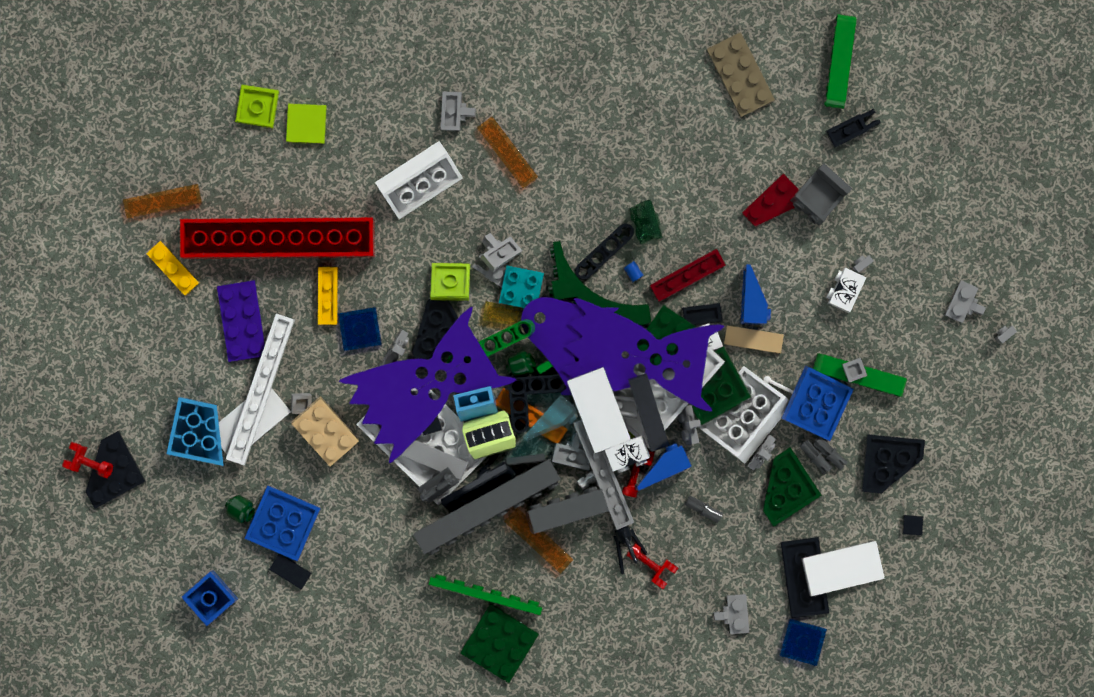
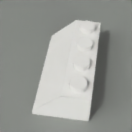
[375,141,463,219]

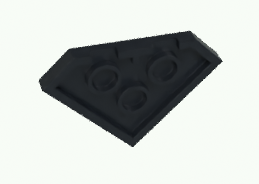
[412,299,458,370]
[86,431,146,509]
[861,434,925,494]

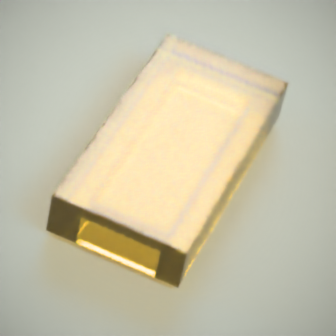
[483,301,524,325]

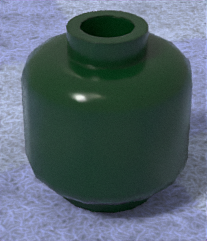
[506,351,536,378]
[225,495,255,523]

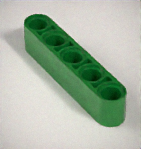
[825,14,856,109]
[447,319,535,368]
[813,353,907,397]

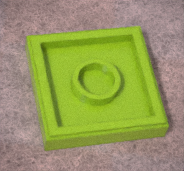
[235,84,279,128]
[286,104,327,144]
[430,263,470,301]

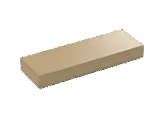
[724,325,784,354]

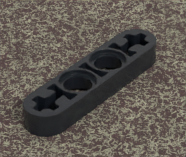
[575,223,634,280]

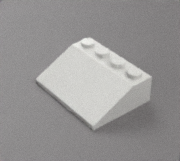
[698,366,789,464]

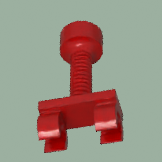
[62,442,113,478]
[622,450,655,498]
[626,543,679,589]

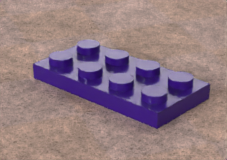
[217,280,265,362]

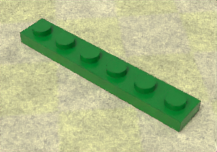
[429,574,542,615]

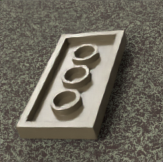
[706,32,775,118]

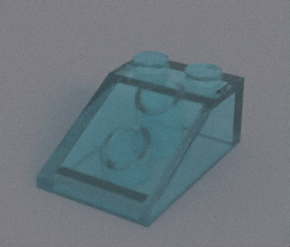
[522,395,578,441]

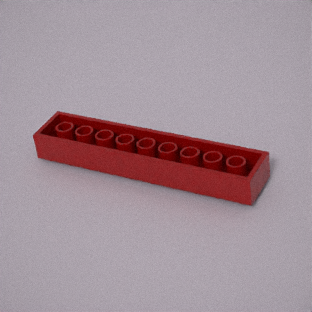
[180,217,375,259]

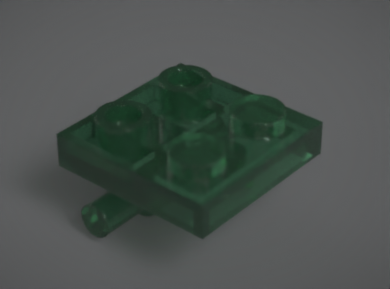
[630,199,663,244]

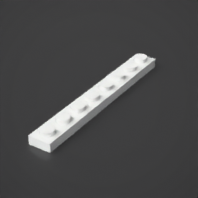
[226,313,295,465]

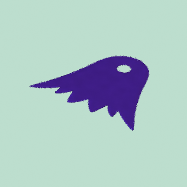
[521,297,619,388]

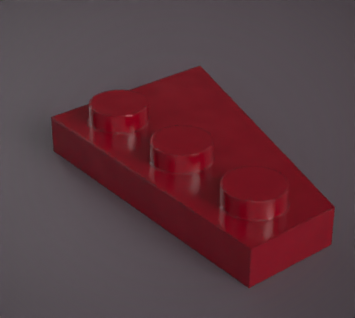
[742,173,799,227]

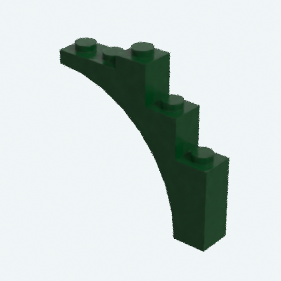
[548,241,652,326]

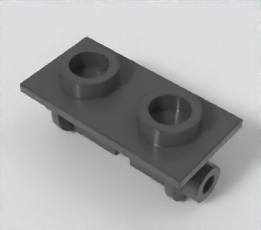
[417,467,459,503]

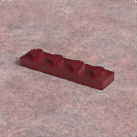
[649,249,726,302]

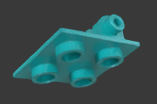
[499,265,544,308]

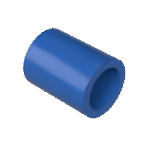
[624,261,644,283]

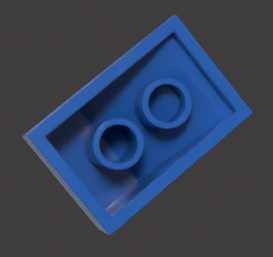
[740,264,771,325]
[636,443,692,491]

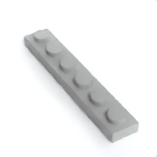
[573,419,634,530]

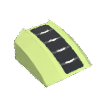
[462,411,516,459]

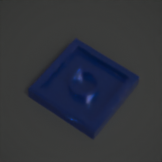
[338,307,382,351]
[779,618,827,666]

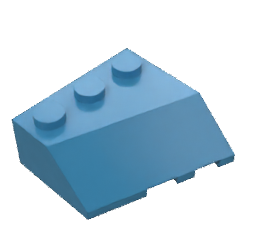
[166,397,224,466]

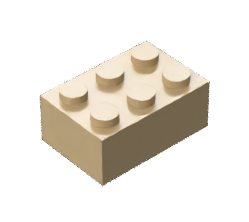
[291,396,359,467]

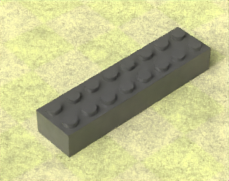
[413,459,561,555]

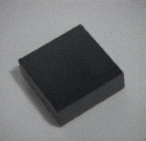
[902,515,924,536]

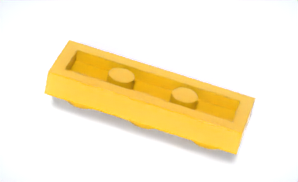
[146,241,199,296]
[318,267,338,325]

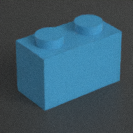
[453,386,498,422]

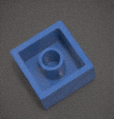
[181,570,238,626]

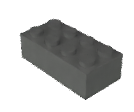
[525,487,609,534]

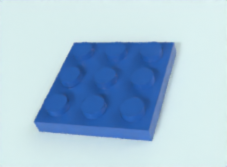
[781,366,854,441]
[244,485,321,561]

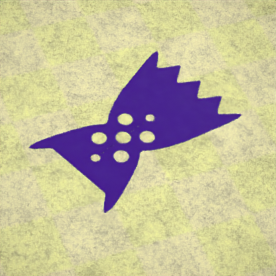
[561,298,724,411]
[339,307,516,463]

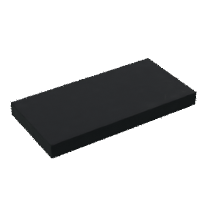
[780,537,829,618]

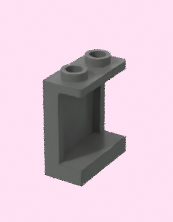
[791,163,852,225]

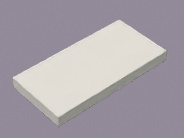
[567,367,631,453]
[219,388,291,454]
[801,541,885,596]

